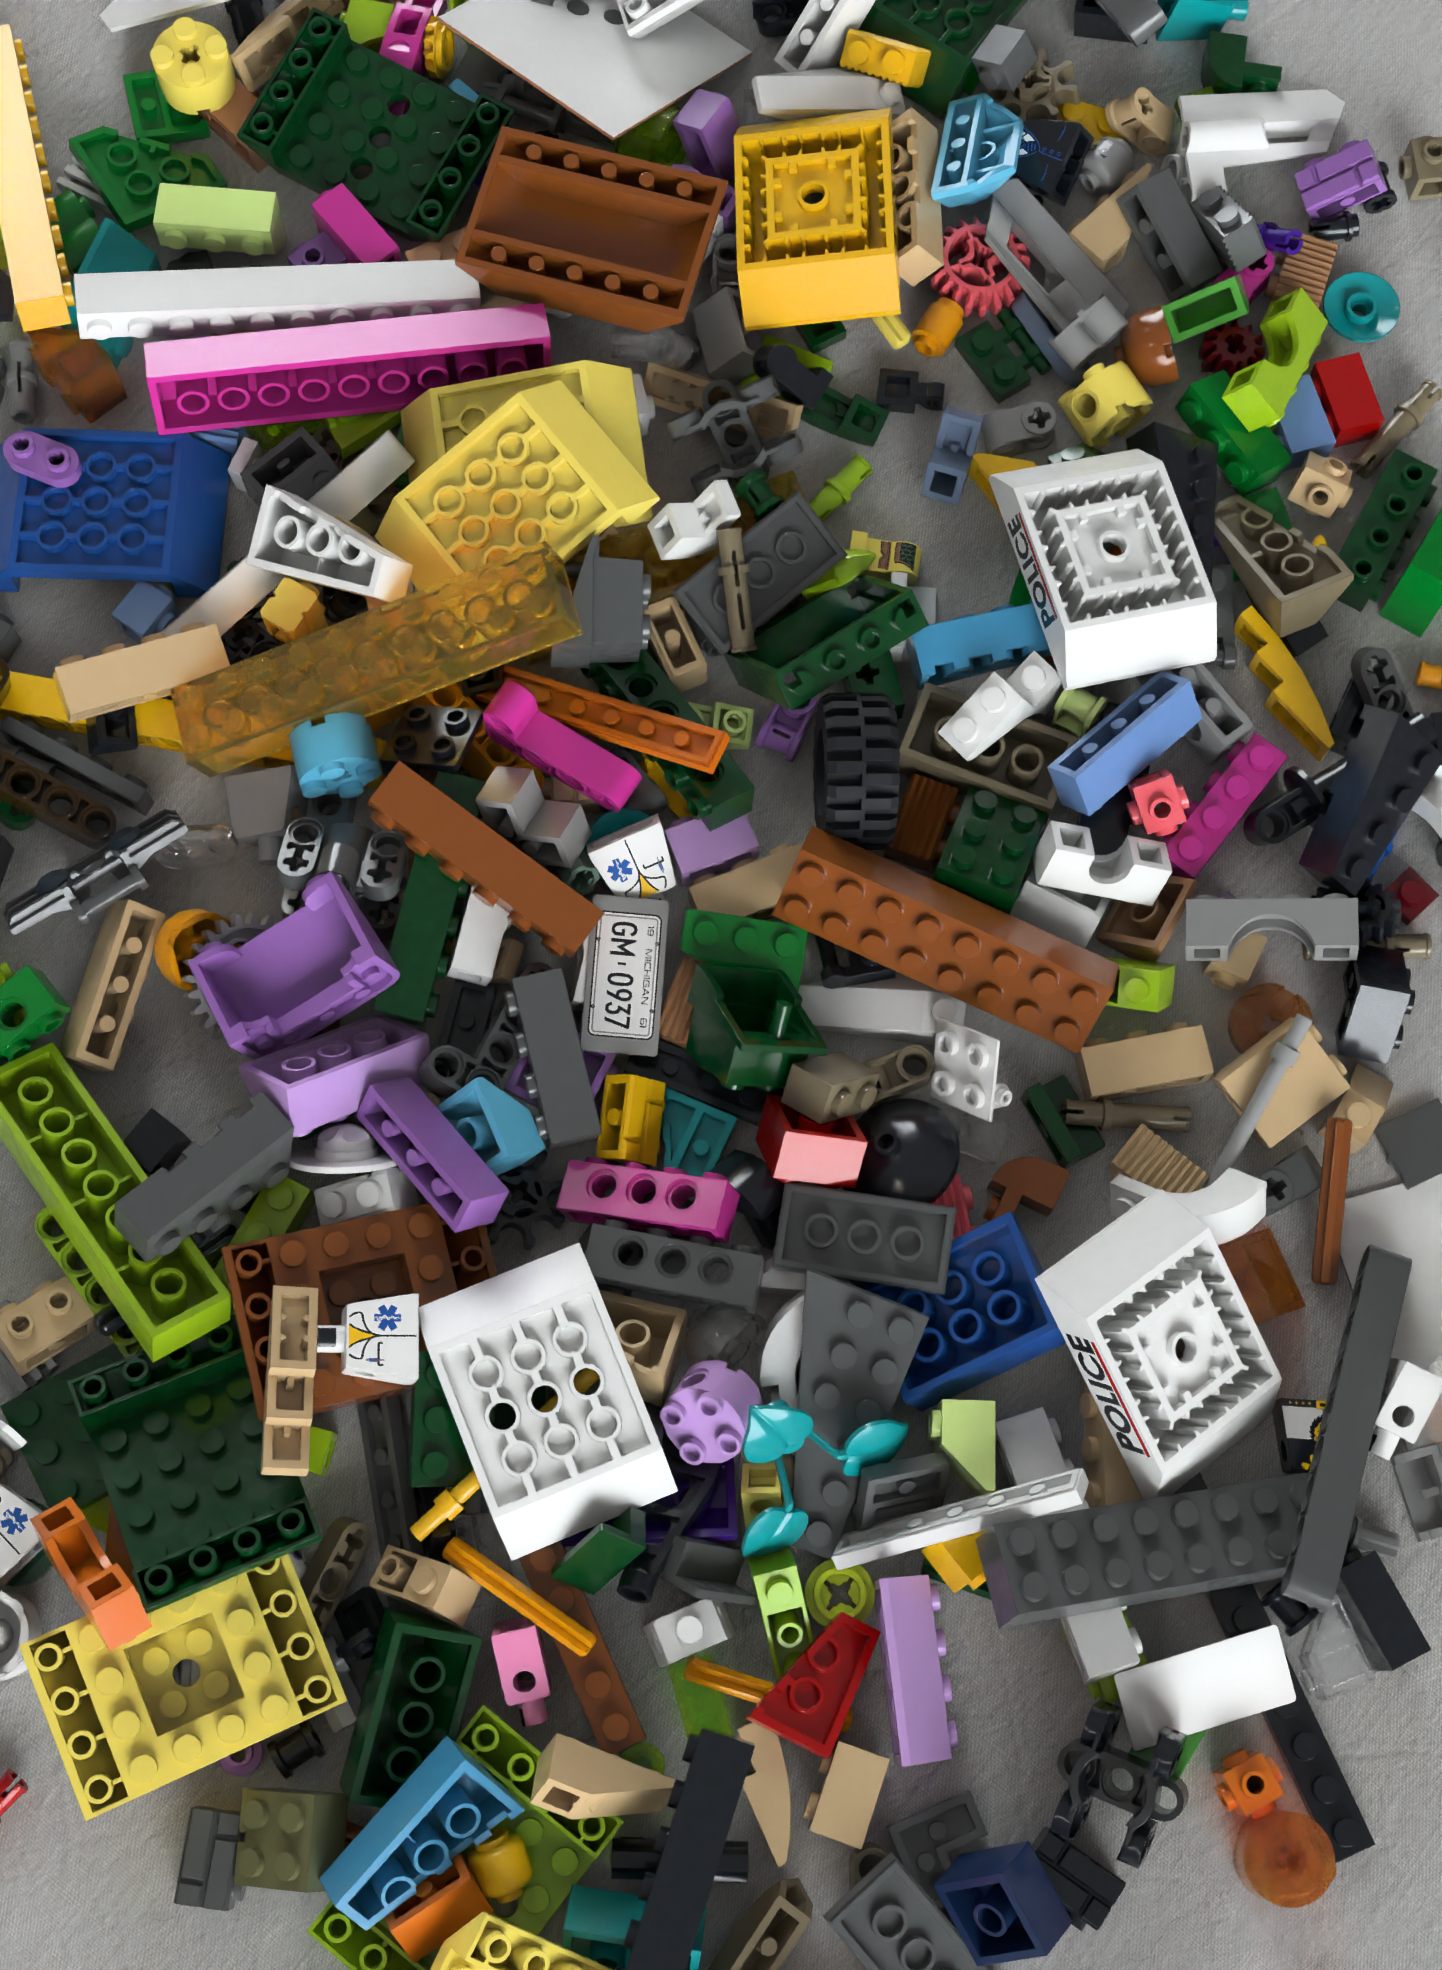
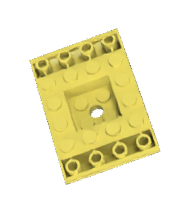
[19,1553,348,1821]

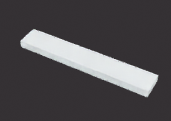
[831,1468,1089,1570]

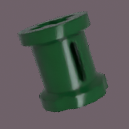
[734,469,785,523]

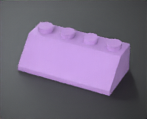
[238,1014,430,1137]
[873,1574,958,1767]

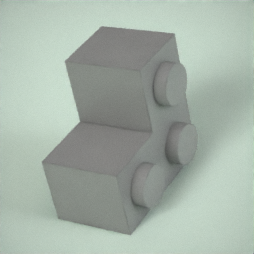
[475,766,592,868]

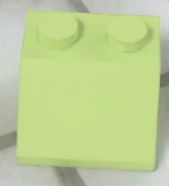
[926,1399,996,1497]

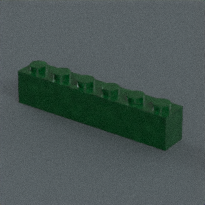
[373,771,486,1027]

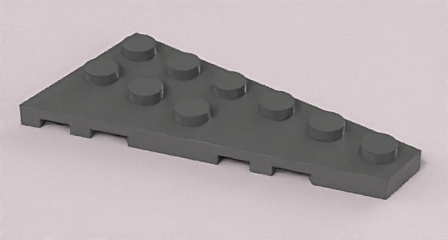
[792,1267,929,1560]

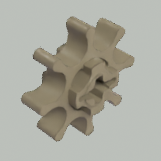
[987,48,1080,122]

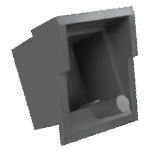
[551,536,651,668]

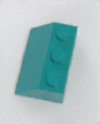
[60,218,162,370]
[562,1885,707,1970]

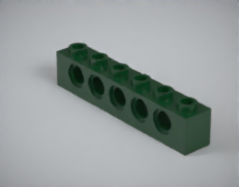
[580,649,755,832]

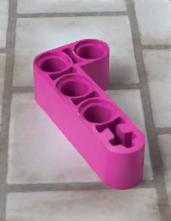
[482,680,642,813]

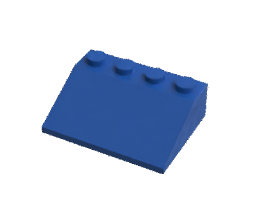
[860,1211,1066,1412]

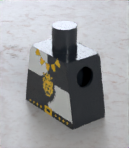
[1272,1398,1326,1474]

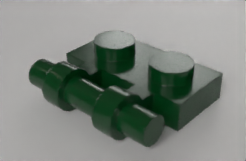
[954,307,1052,404]

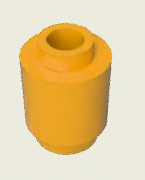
[911,297,964,357]

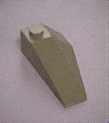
[1214,494,1354,638]

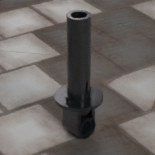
[1243,712,1437,846]

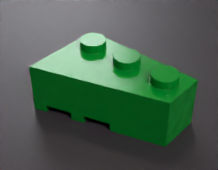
[1379,508,1442,638]

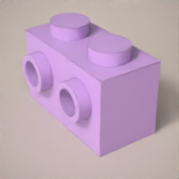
[664,814,759,886]

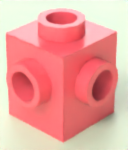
[1126,768,1190,837]

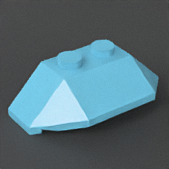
[931,93,1024,208]

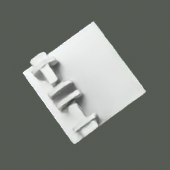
[930,1016,1012,1122]

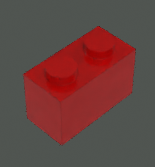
[1310,352,1385,449]

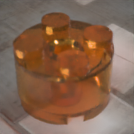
[1233,1809,1336,1908]

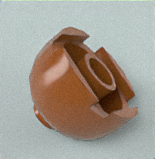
[1114,306,1179,387]

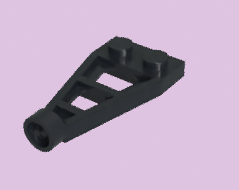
[616,1427,724,1603]

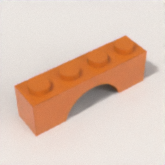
[30,1497,152,1651]

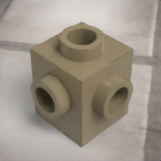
[1398,136,1442,201]

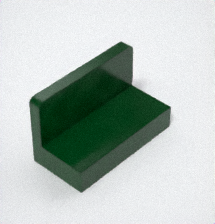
[1020,1075,1105,1169]
[551,1506,646,1595]

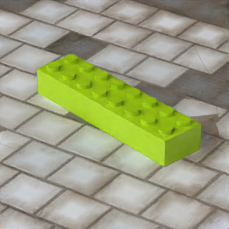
[0,1042,231,1363]

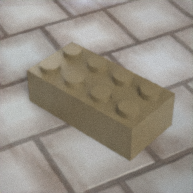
[899,682,1079,826]

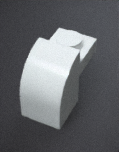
[647,480,741,560]

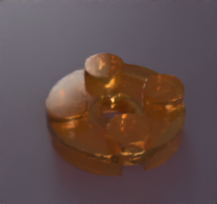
[1228,983,1314,1054]

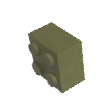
[234,1788,348,1893]

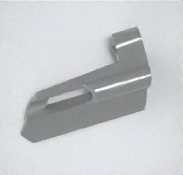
[984,178,1130,371]

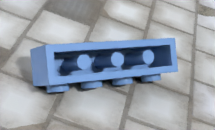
[1047,671,1203,816]

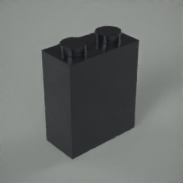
[1332,1547,1431,1671]

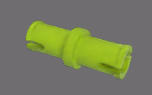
[808,454,873,522]

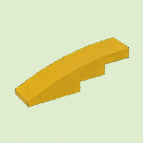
[1234,605,1334,762]

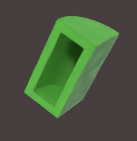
[1162,274,1250,344]

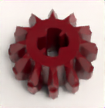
[1198,318,1266,379]

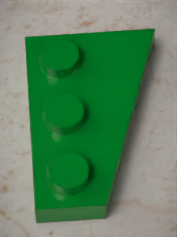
[679,907,808,991]

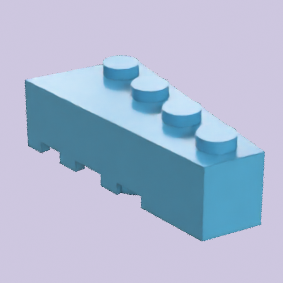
[905,599,1052,691]
[319,1736,525,1931]

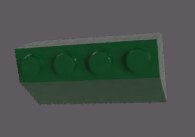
[339,1608,482,1808]

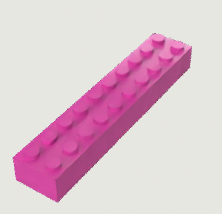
[143,303,552,436]

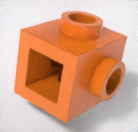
[1212,1748,1284,1819]

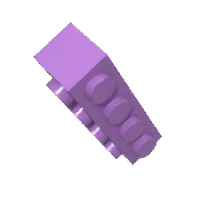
[356,1076,509,1233]

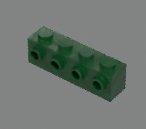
[1337,449,1438,612]

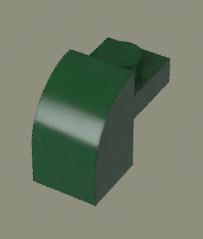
[1201,31,1282,94]

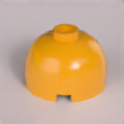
[154,909,240,991]

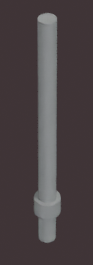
[1202,1013,1313,1189]

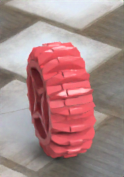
[928,216,1031,320]

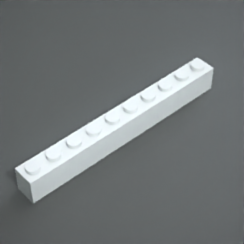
[74,259,481,340]

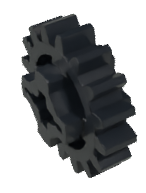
[1311,879,1402,947]

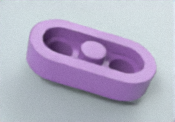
[3,430,82,488]

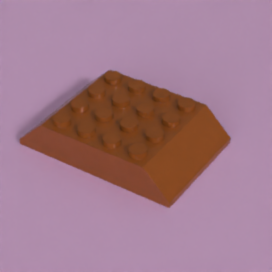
[455,126,728,333]

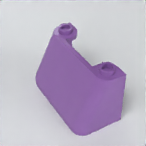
[187,871,400,1059]

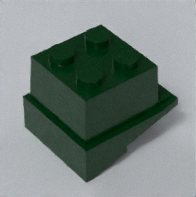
[685,964,828,1092]

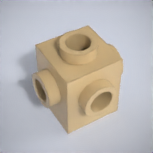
[1287,451,1354,519]

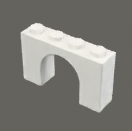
[446,885,590,1013]

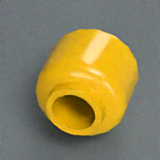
[467,1827,533,1903]

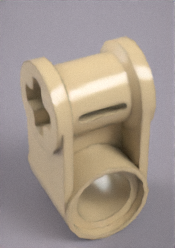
[1105,87,1175,156]

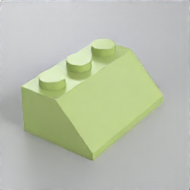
[153,183,288,256]

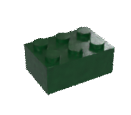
[933,785,1047,915]

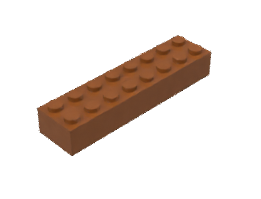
[772,826,1120,1053]

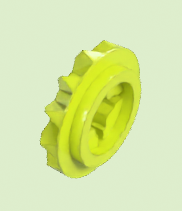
[805,1559,875,1627]

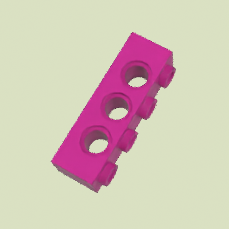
[556,1157,740,1244]

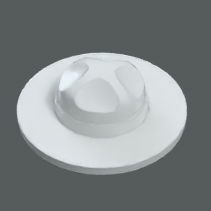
[289,1123,397,1174]

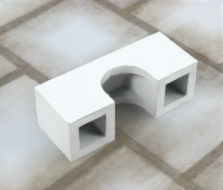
[1032,820,1173,906]

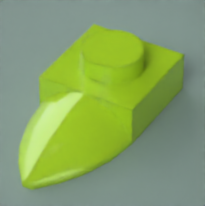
[801,549,876,599]

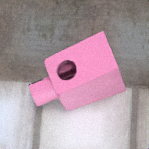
[491,1616,552,1726]

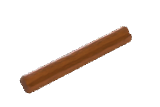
[1311,1117,1353,1285]

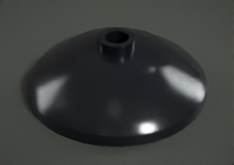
[842,1098,960,1204]

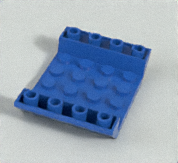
[0,428,232,598]

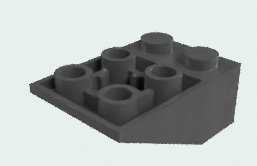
[240,426,380,537]

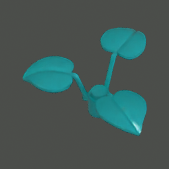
[741,1400,909,1558]

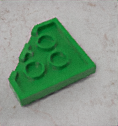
[68,126,227,233]

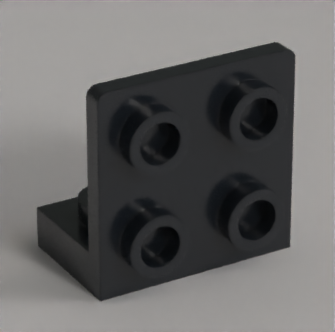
[379,704,483,778]

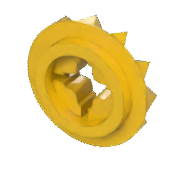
[423,16,455,79]

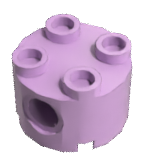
[660,1360,763,1465]

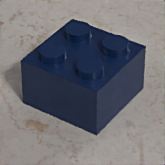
[934,1841,1072,1966]

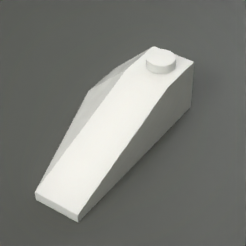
[751,67,906,121]
[798,972,966,1045]

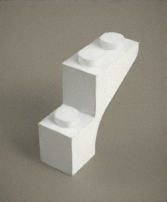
[938,651,1064,761]

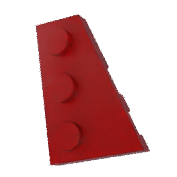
[745,1612,881,1759]

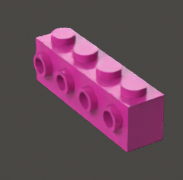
[1160,733,1288,879]

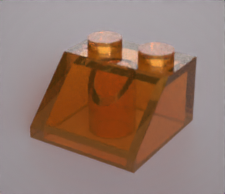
[1218,1228,1306,1327]

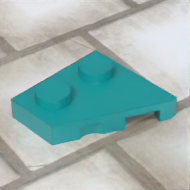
[662,1087,738,1177]

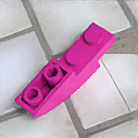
[379,0,448,116]

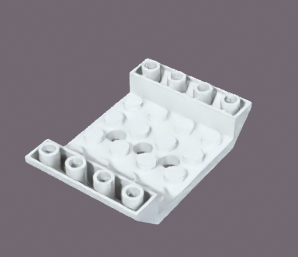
[419,1243,678,1561]

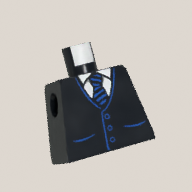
[1012,119,1095,207]

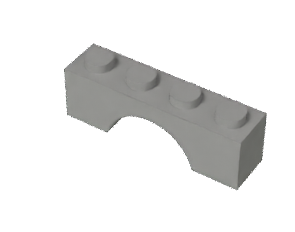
[1185,893,1359,961]

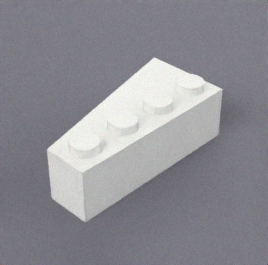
[246,484,413,606]

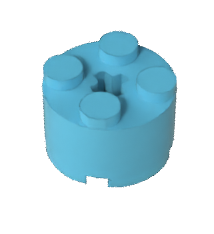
[289,712,382,799]

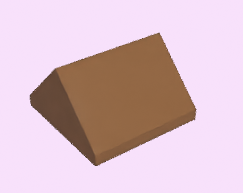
[1095,875,1198,962]

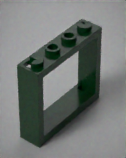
[724,573,929,710]

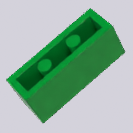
[1175,370,1293,497]

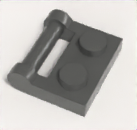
[852,1451,951,1530]

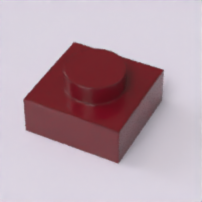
[1383,867,1439,926]

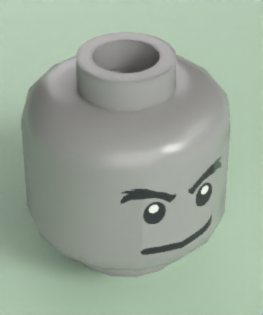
[1079,136,1134,195]

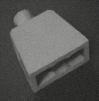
[225,765,309,866]

